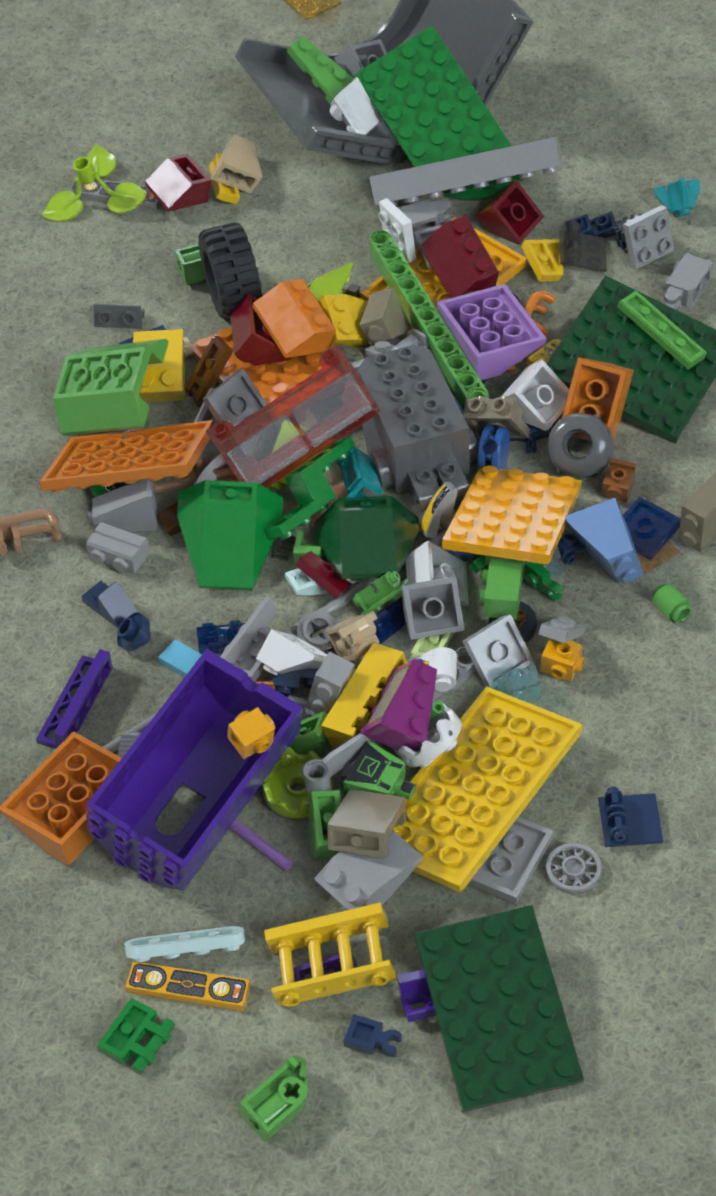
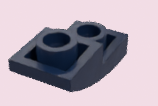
[565,211,616,242]
[271,669,318,697]

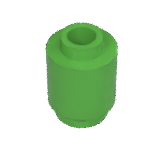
[652,584,692,623]

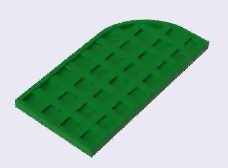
[355,25,529,201]

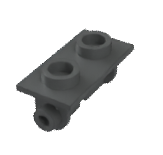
[93,304,145,329]

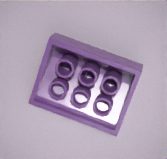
[437,284,547,380]

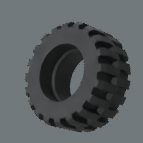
[198,222,262,320]

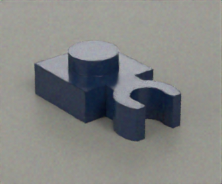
[343,1015,402,1057]

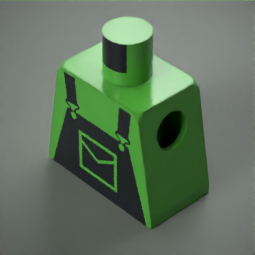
[343,740,416,801]

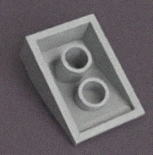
[314,830,424,910]

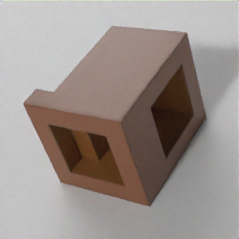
[602,458,636,502]

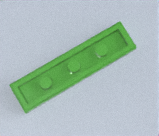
[617,291,707,369]

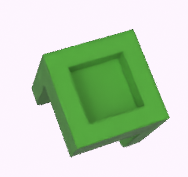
[293,530,324,569]

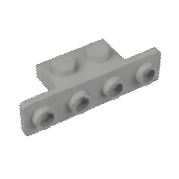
[220,596,277,682]

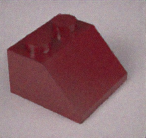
[475,180,545,245]

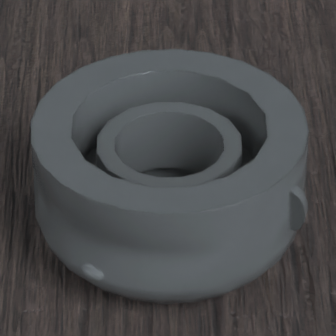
[547,413,614,478]

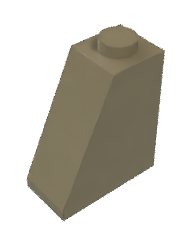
[360,287,412,345]

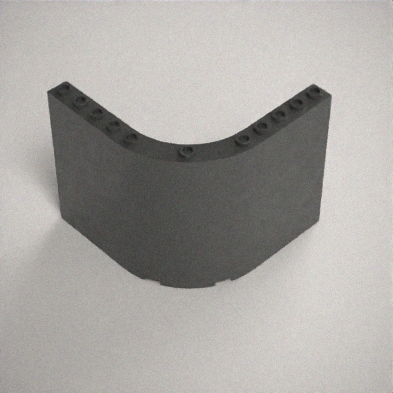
[235,0,534,164]

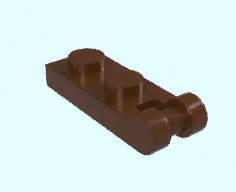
[185,336,233,407]

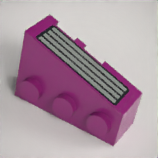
[360,659,437,751]

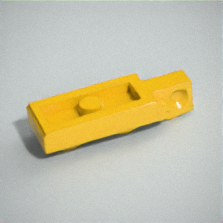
[209,153,240,205]

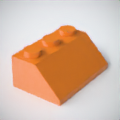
[252,279,336,358]
[562,358,634,442]

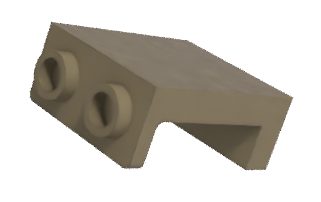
[327,789,406,859]

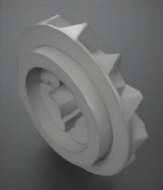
[297,611,338,652]

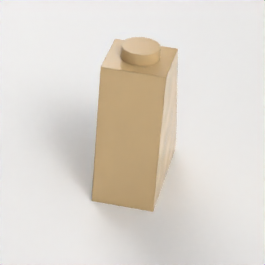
[211,135,262,193]

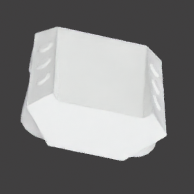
[330,77,382,135]

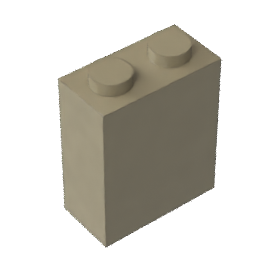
[679,472,716,552]

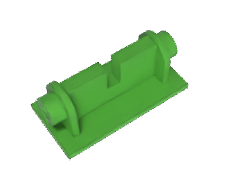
[353,571,408,616]

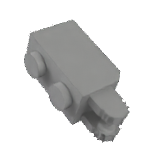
[398,199,451,232]
[662,253,713,311]

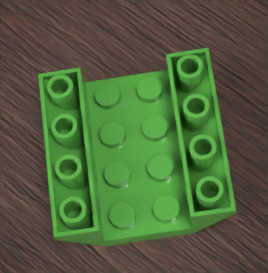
[53,339,169,435]

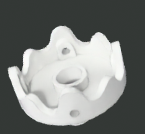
[394,701,462,768]

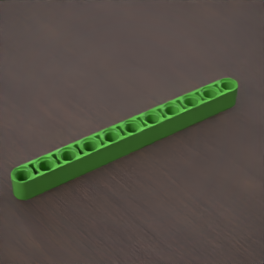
[369,230,489,410]

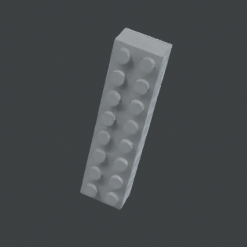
[369,137,563,205]

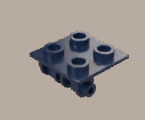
[598,786,663,847]

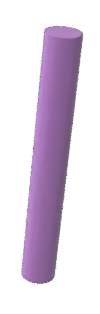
[230,819,293,872]

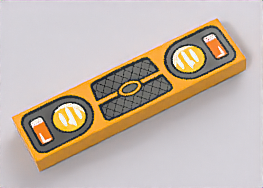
[125,961,251,1011]

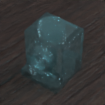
[497,662,541,702]

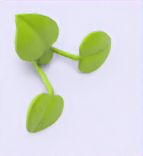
[41,143,146,222]

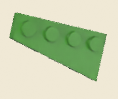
[287,36,355,104]

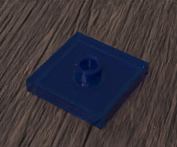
[623,496,681,561]

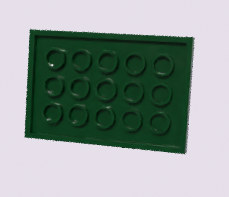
[414,905,584,1113]

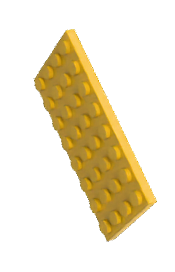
[393,686,583,893]

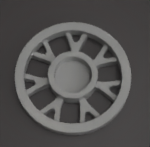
[546,843,601,893]

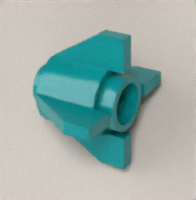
[653,177,701,217]

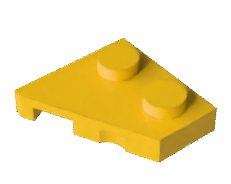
[521,239,564,282]

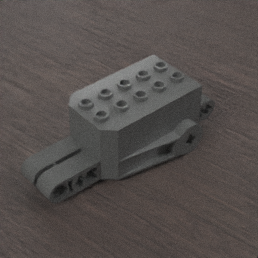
[349,337,478,513]

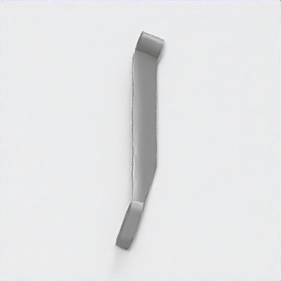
[303,646,477,795]

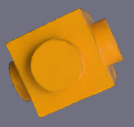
[227,707,275,759]

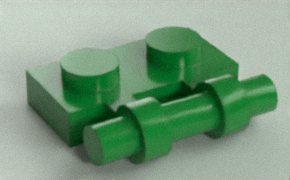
[97,998,175,1074]

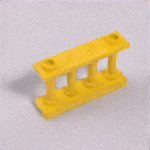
[264,902,397,1007]

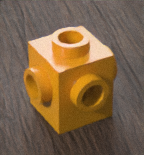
[540,639,585,682]

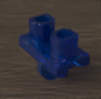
[196,620,245,656]

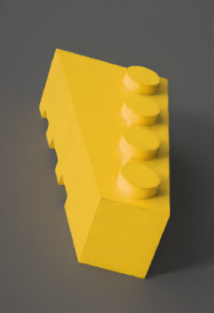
[321,642,408,750]

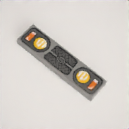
[69,176,160,210]

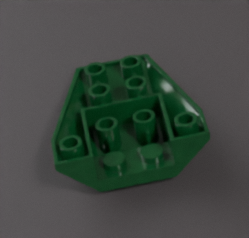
[314,496,420,581]

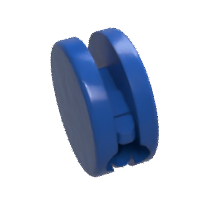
[478,425,510,470]

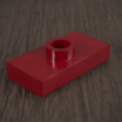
[295,551,352,599]

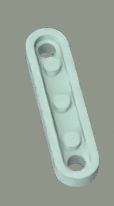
[125,926,245,962]

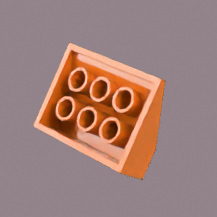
[0,731,122,866]

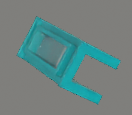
[336,446,383,498]

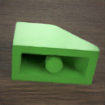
[308,790,341,859]

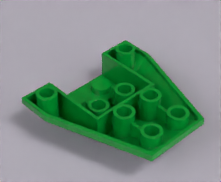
[177,480,283,591]

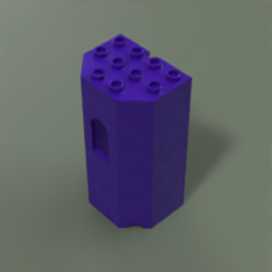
[86,649,303,891]

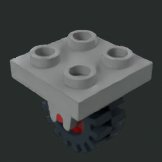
[614,205,675,269]

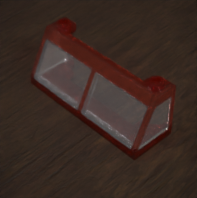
[206,344,381,488]

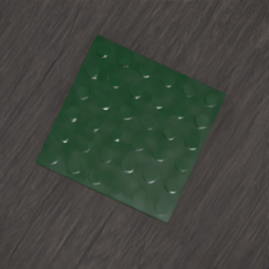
[546,275,716,444]

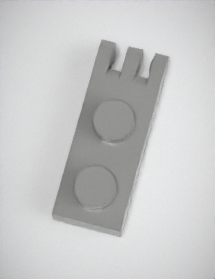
[539,616,586,643]

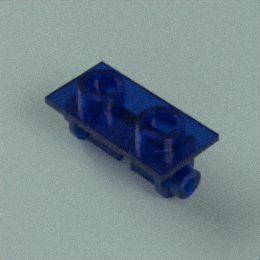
[373,596,406,645]

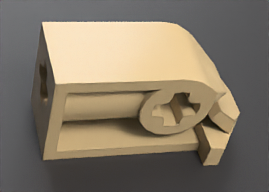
[325,611,379,661]

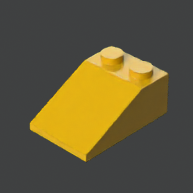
[318,294,375,353]
[133,329,185,402]

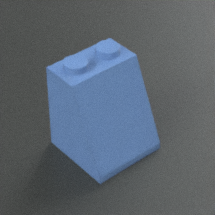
[564,498,644,583]

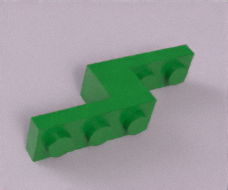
[264,436,356,540]

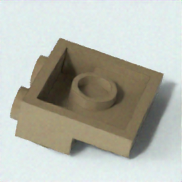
[463,396,530,438]

